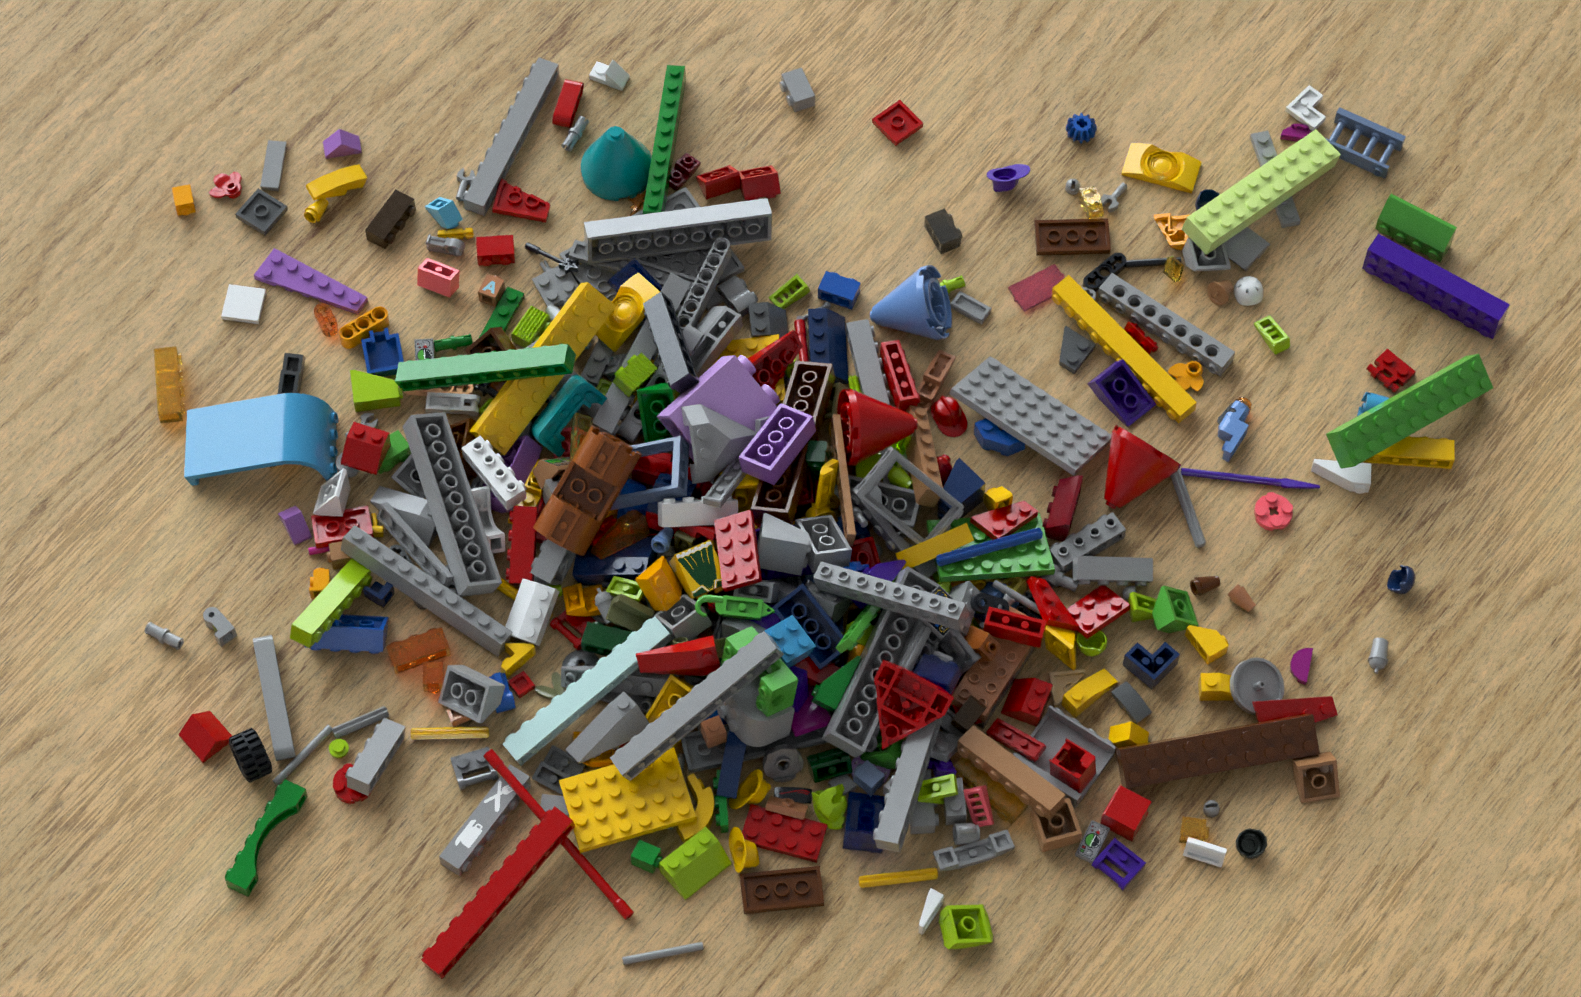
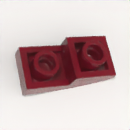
[669,153,701,191]

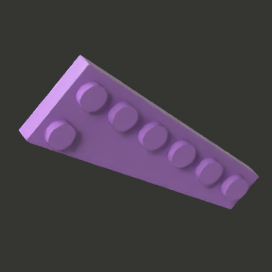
[254,248,368,315]

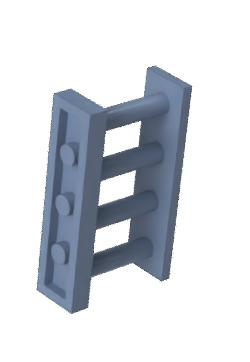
[1324,107,1406,179]

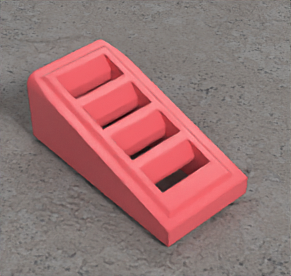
[963,785,994,827]

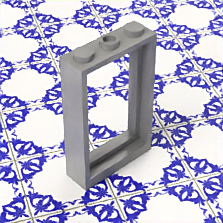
[854,446,964,544]

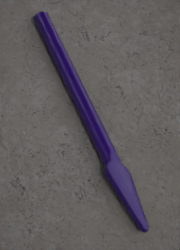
[1181,468,1320,489]

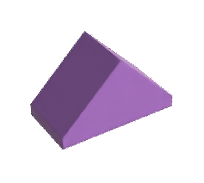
[323,129,362,159]
[278,506,312,545]

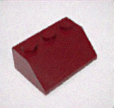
[1042,475,1083,542]

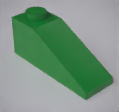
[811,656,861,712]

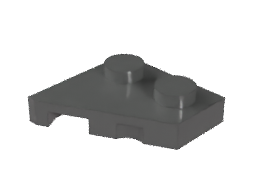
[1059,326,1096,374]

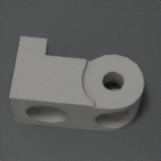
[203,607,237,647]

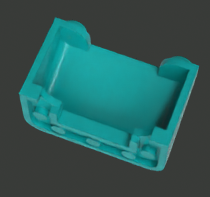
[530,375,607,457]

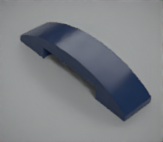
[717,729,747,799]

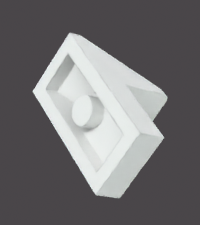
[589,60,630,91]

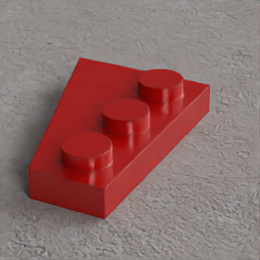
[492,178,551,223]
[1026,576,1079,631]

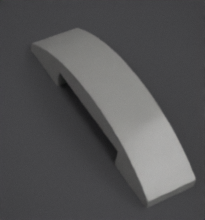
[933,829,1015,871]

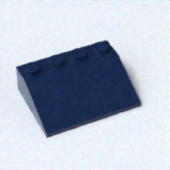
[572,532,657,586]

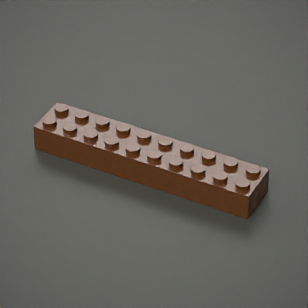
[751,361,835,525]
[1115,714,1320,789]

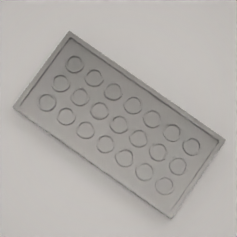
[949,356,1111,476]

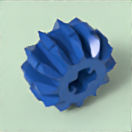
[1066,112,1097,144]

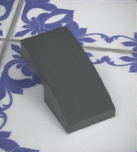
[1110,681,1152,724]

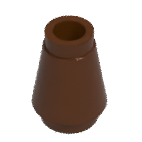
[1190,575,1221,596]

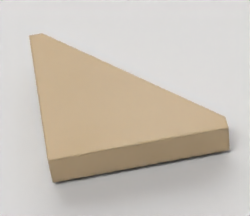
[1049,669,1085,708]

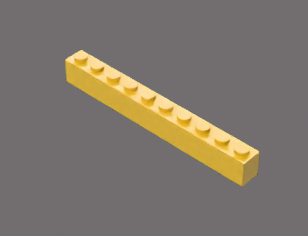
[1052,275,1197,424]

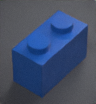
[818,271,861,310]

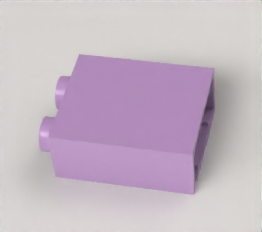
[656,355,780,462]

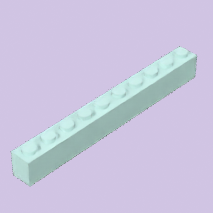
[503,617,673,766]

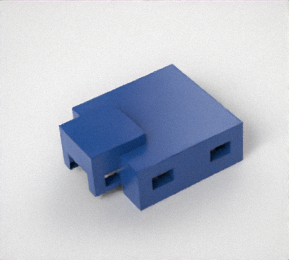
[361,328,404,377]

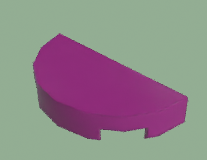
[1280,124,1312,142]
[1290,648,1313,685]

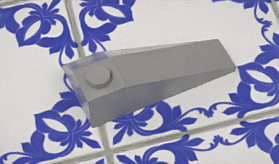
[370,486,438,548]
[565,692,649,764]

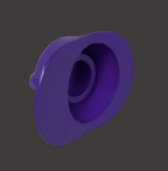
[987,164,1030,192]

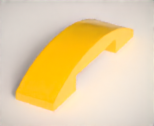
[895,523,974,570]

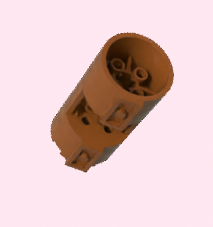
[533,425,642,556]

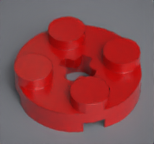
[333,763,372,804]

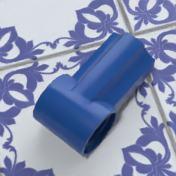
[489,672,516,713]

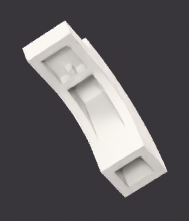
[471,486,505,554]

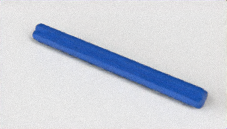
[936,528,1043,566]

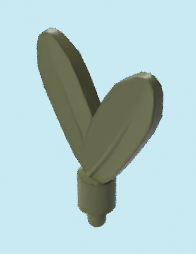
[535,672,565,699]

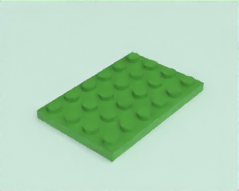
[926,513,1055,582]

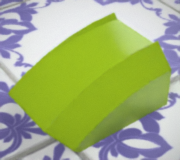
[938,904,993,950]

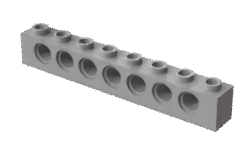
[1098,273,1235,376]
[813,561,969,631]

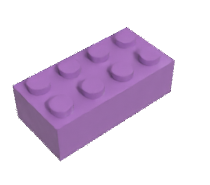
[739,403,816,485]

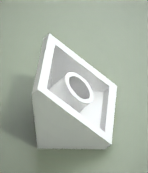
[313,468,350,517]

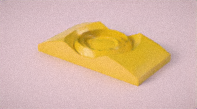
[1121,143,1201,194]
[595,273,660,352]

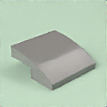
[1225,227,1270,271]

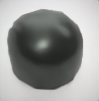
[1236,828,1267,859]

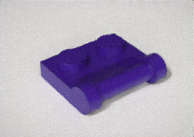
[1091,838,1146,891]

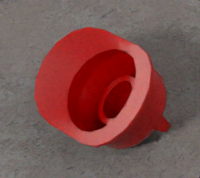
[931,396,968,437]

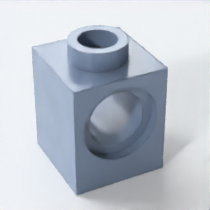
[853,760,885,796]

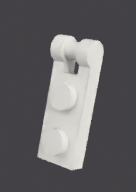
[425,392,480,416]

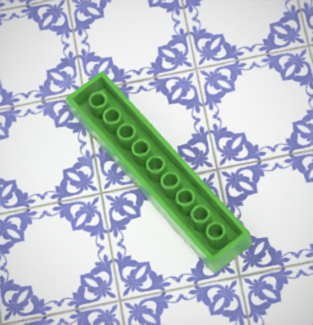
[1326,354,1493,469]

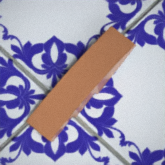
[916,350,956,413]

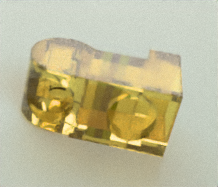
[1079,186,1104,219]

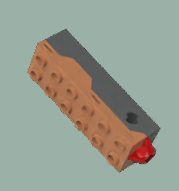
[950,606,1036,729]

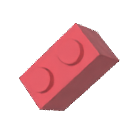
[417,258,460,298]

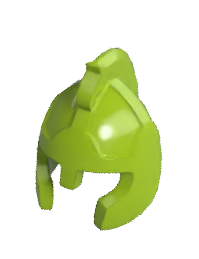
[811,784,847,830]

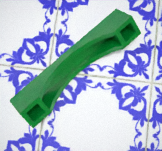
[225,779,308,897]

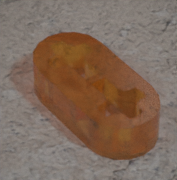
[314,303,338,337]

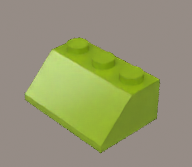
[659,827,732,900]

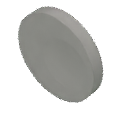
[1230,658,1284,715]

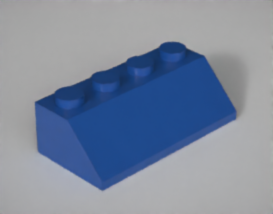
[305,614,389,654]

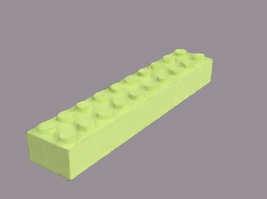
[1182,129,1341,255]

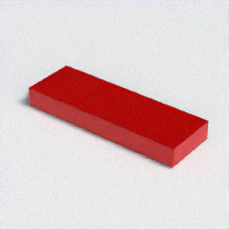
[986,717,1046,763]

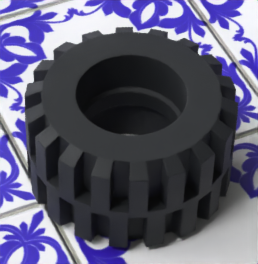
[229,728,272,783]

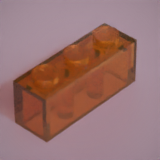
[386,627,451,674]

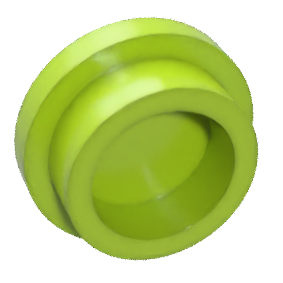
[329,739,349,758]

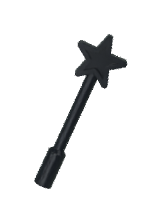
[525,242,579,274]

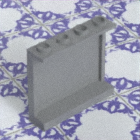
[1013,705,1116,808]

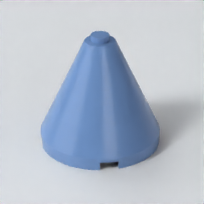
[870,265,952,340]

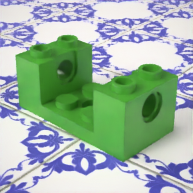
[721,626,798,717]

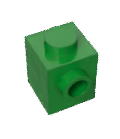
[630,839,663,874]

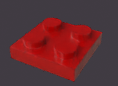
[872,100,923,146]

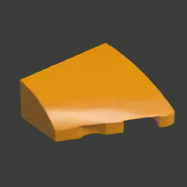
[1154,213,1189,250]

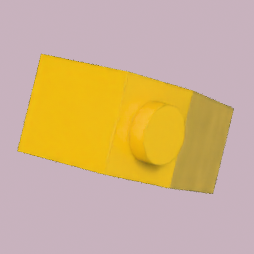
[1061,668,1118,718]
[1198,673,1234,701]

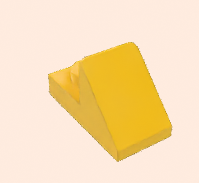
[501,643,536,679]

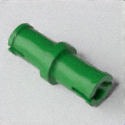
[434,334,473,352]

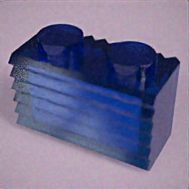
[914,654,961,694]

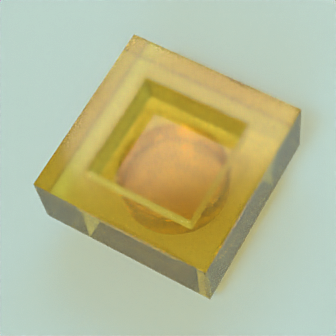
[1163,256,1184,282]

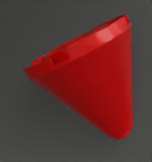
[837,389,918,466]
[1104,425,1181,510]

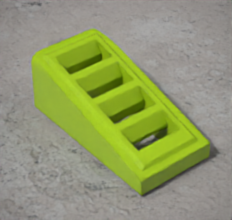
[768,274,811,309]
[1254,315,1290,355]

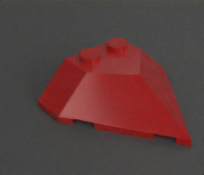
[874,660,954,750]

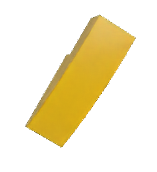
[306,164,367,200]

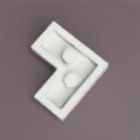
[1285,85,1326,131]

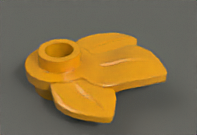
[1168,361,1204,391]

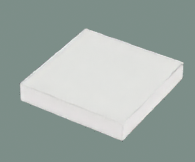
[221,284,266,324]

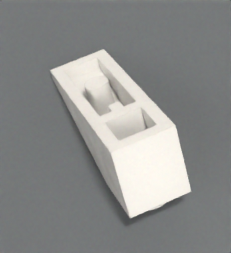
[1311,459,1371,494]

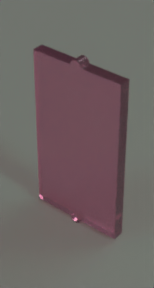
[1008,264,1065,312]

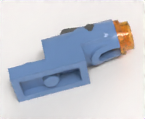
[1217,397,1252,462]

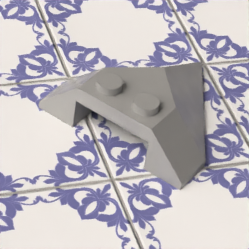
[681,404,755,484]

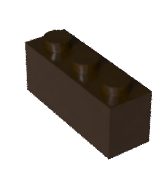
[365,189,416,249]

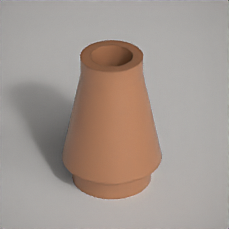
[1228,584,1256,613]

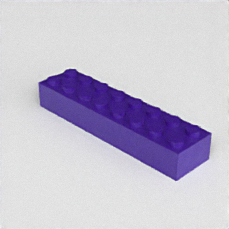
[1362,234,1510,339]

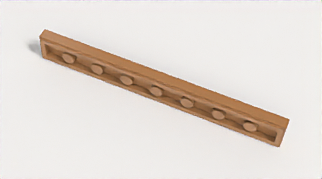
[830,414,856,546]

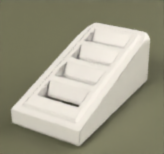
[919,888,944,934]

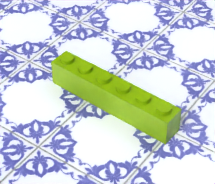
[290,558,372,648]

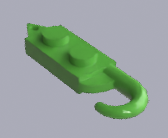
[695,595,775,621]

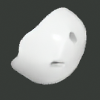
[1234,276,1263,306]

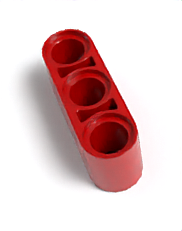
[552,79,584,128]

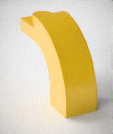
[676,773,714,844]

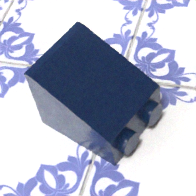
[937,458,986,519]

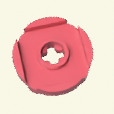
[1254,492,1293,531]

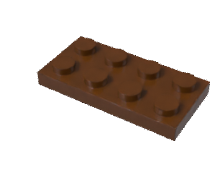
[1034,218,1111,256]
[739,866,824,914]

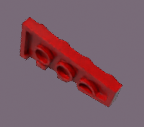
[1252,696,1338,723]

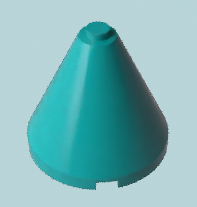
[581,126,652,201]

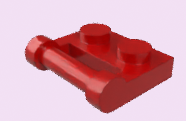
[549,610,597,650]

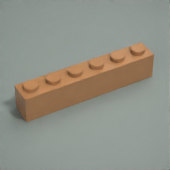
[903,405,943,508]
[957,725,1065,820]

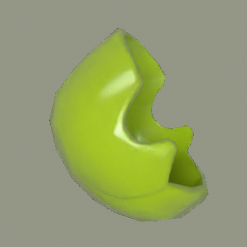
[1076,631,1107,657]

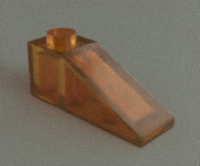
[591,509,650,560]

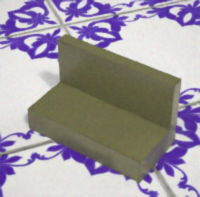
[606,594,654,632]

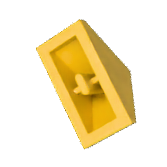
[1108,721,1149,748]

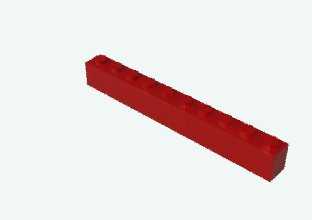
[421,806,575,979]

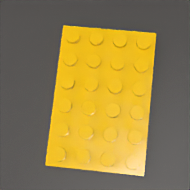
[559,747,696,853]

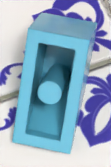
[425,197,463,229]

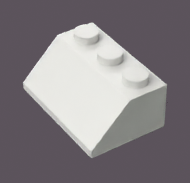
[505,579,560,646]

